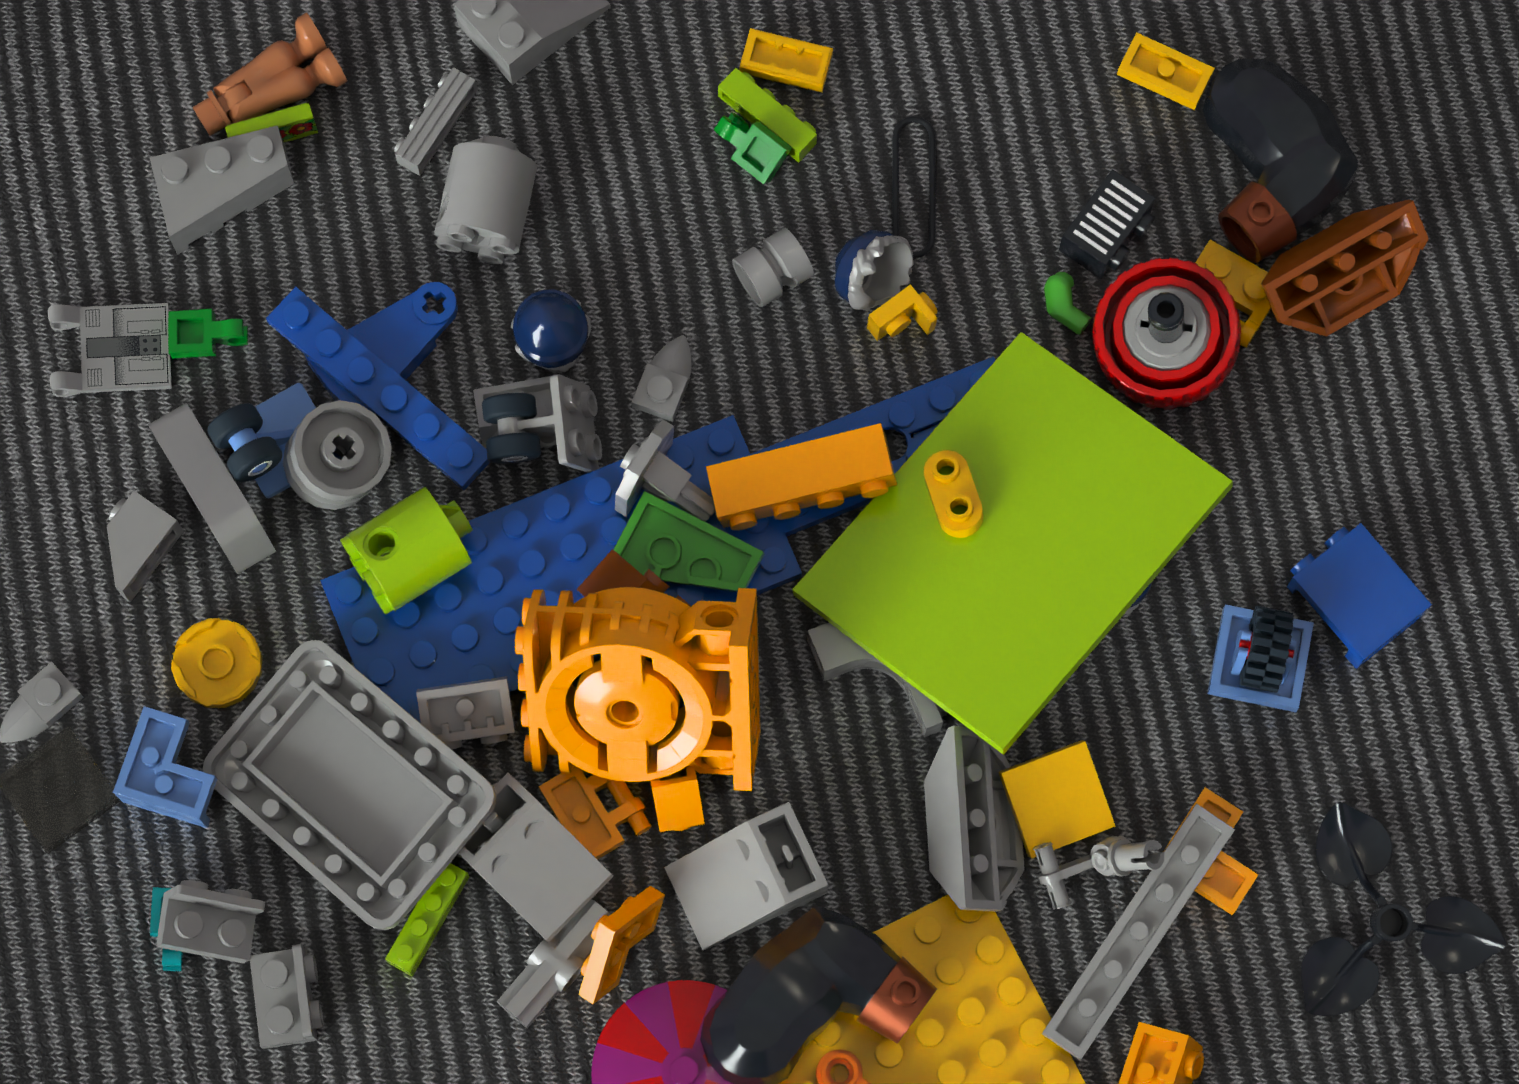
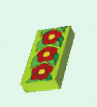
[225,103,318,143]

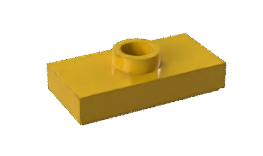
[739,28,833,93]

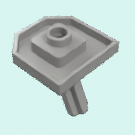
[615,420,715,521]

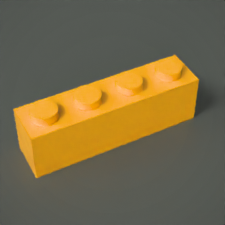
[706,423,897,530]

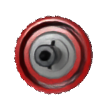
[1093,257,1241,410]

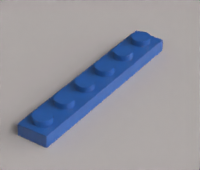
[266,287,490,491]

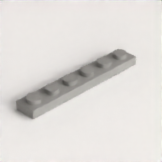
[1042,803,1235,1060]

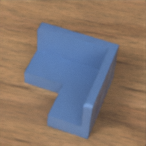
[113,706,218,828]

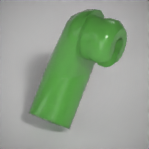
[1044,272,1092,336]

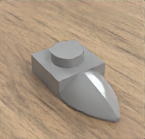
[631,335,692,422]
[0,661,84,743]

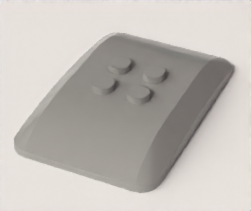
[202,640,497,930]

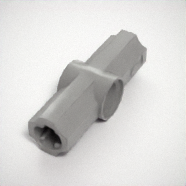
[497,899,610,1029]

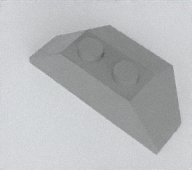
[924,726,1024,912]

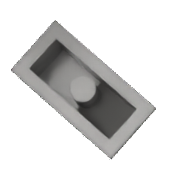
[107,491,184,602]

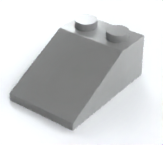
[454,0,611,85]

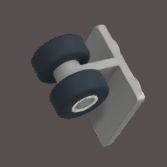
[482,374,602,473]

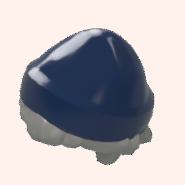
[835,230,914,310]
[511,289,591,372]

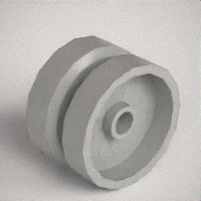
[283,400,392,510]

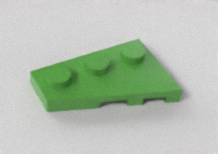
[613,491,765,592]

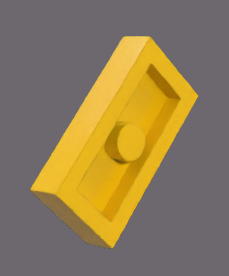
[1117,32,1215,110]

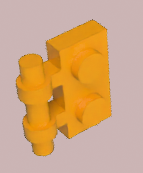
[538,766,652,860]

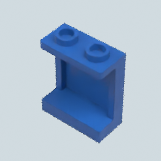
[1287,523,1432,669]

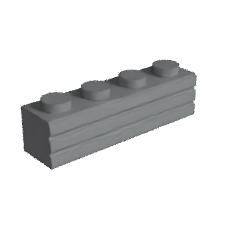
[394,68,478,176]

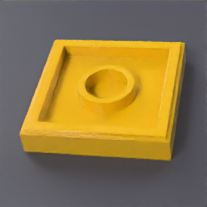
[998,740,1116,859]

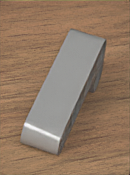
[148,403,276,574]

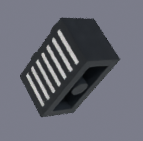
[1059,169,1156,279]

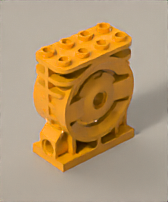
[515,587,761,791]

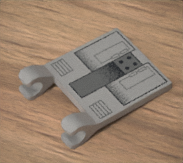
[48,303,172,397]

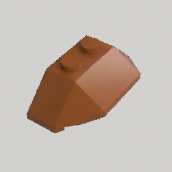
[1261,199,1429,337]

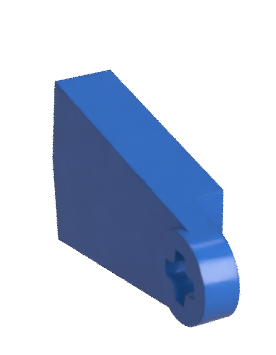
[305,282,458,410]

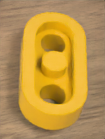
[924,450,983,538]

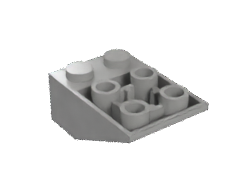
[458,773,613,943]
[664,802,828,951]

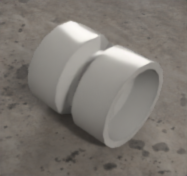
[732,228,814,307]

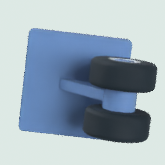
[207,383,341,498]

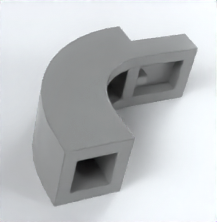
[807,623,947,737]

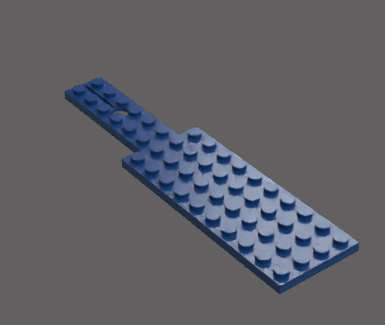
[320,356,995,723]

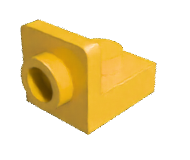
[867,284,938,341]

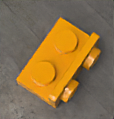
[1118,1022,1204,1084]

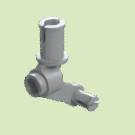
[1033,836,1164,909]

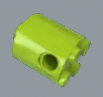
[340,487,473,615]

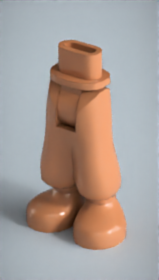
[192,12,348,136]

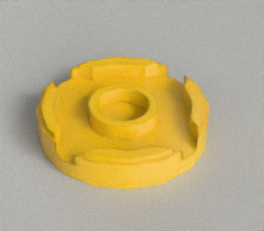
[171,618,262,708]

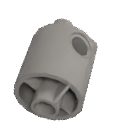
[434,136,538,264]

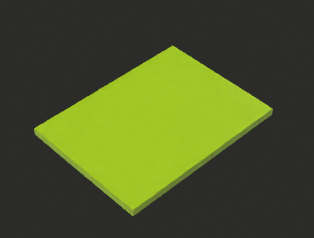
[792,332,1233,755]

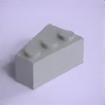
[150,125,294,255]

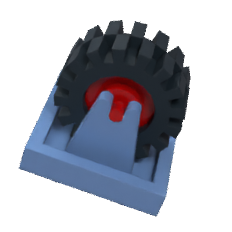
[1207,604,1314,712]

